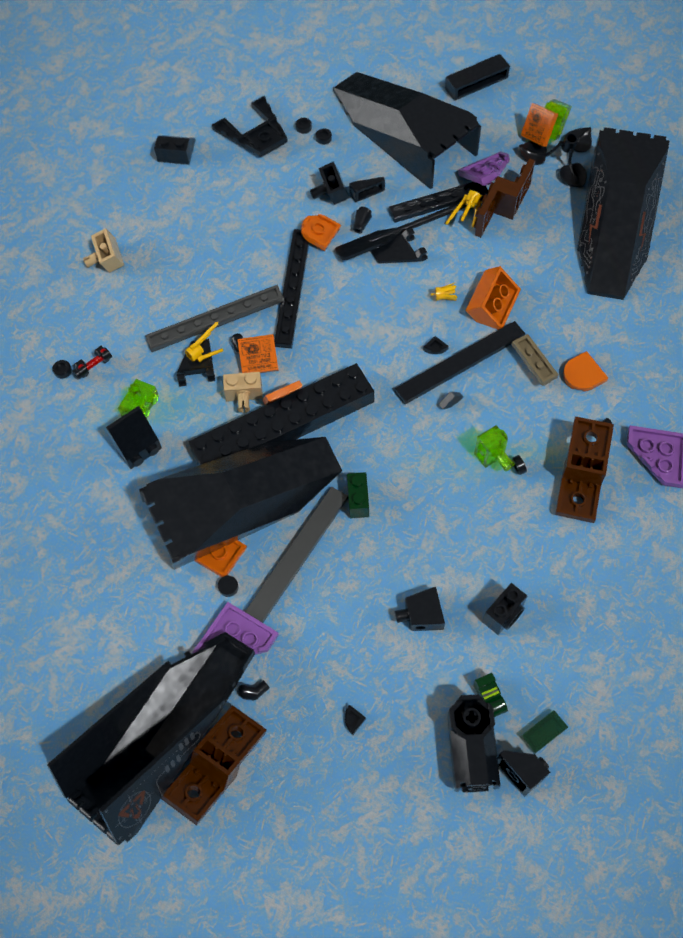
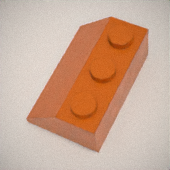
[465,266,521,330]

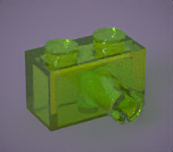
[545,99,572,140]
[118,379,159,418]
[474,425,515,471]

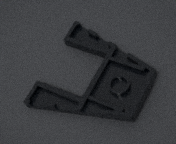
[212,96,288,157]

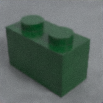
[347,472,369,519]

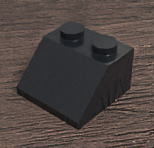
[154,135,196,165]
[497,751,550,797]

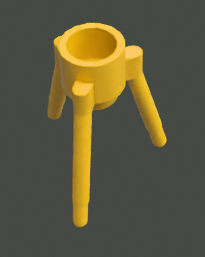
[445,190,482,228]
[184,322,223,363]

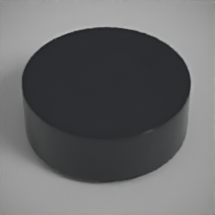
[296,118,312,134]
[316,128,332,145]
[52,360,72,379]
[511,455,527,475]
[218,576,239,597]

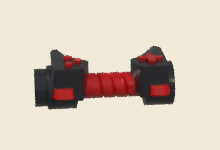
[72,345,112,379]

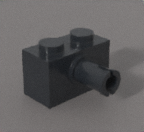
[310,161,349,205]

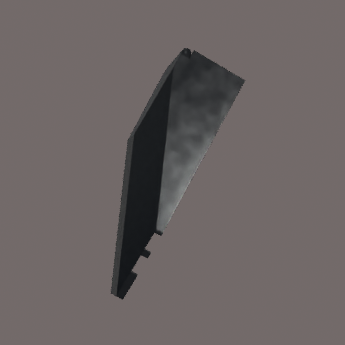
[333,72,481,190]
[139,437,342,570]

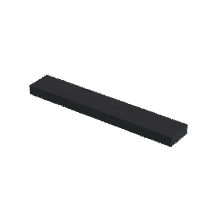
[389,182,489,223]

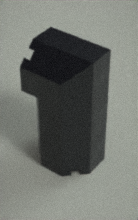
[447,694,501,793]

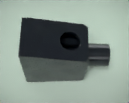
[395,587,445,631]

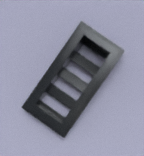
[349,177,385,202]

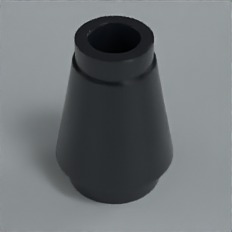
[353,207,372,234]

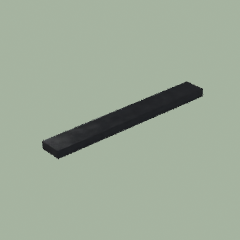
[274,229,309,349]
[395,321,526,405]

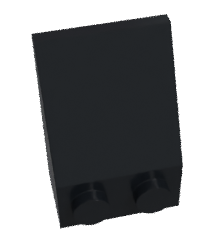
[106,406,162,469]

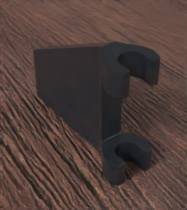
[371,227,428,264]
[177,339,216,387]

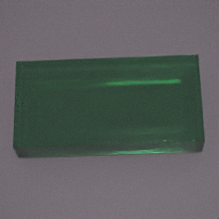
[521,710,568,754]

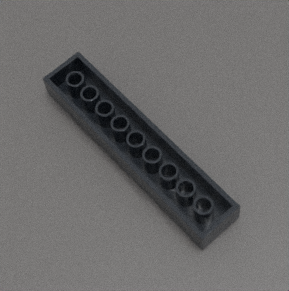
[188,363,374,465]

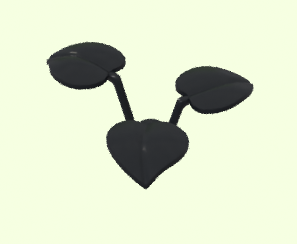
[519,127,592,187]

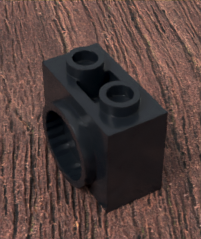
[482,583,528,635]

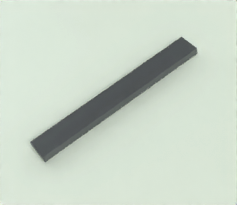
[145,285,284,352]
[245,487,348,623]

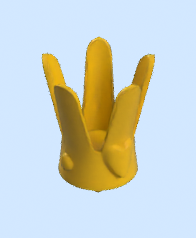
[430,282,457,301]

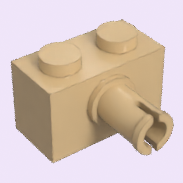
[83,228,124,273]
[223,372,263,413]

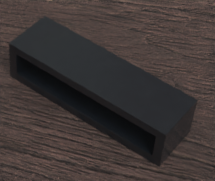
[445,54,510,101]

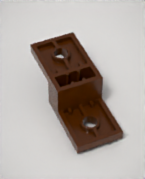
[474,159,535,238]
[555,416,614,523]
[161,706,267,826]

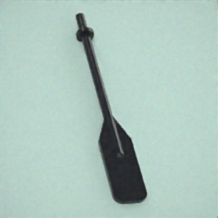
[335,193,486,260]

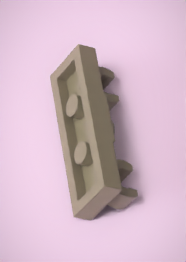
[512,334,558,386]

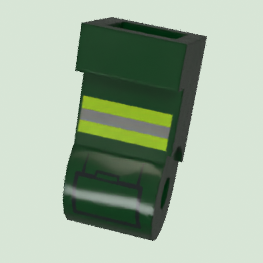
[473,673,508,717]

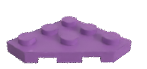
[458,151,510,186]
[627,425,683,488]
[193,602,279,655]

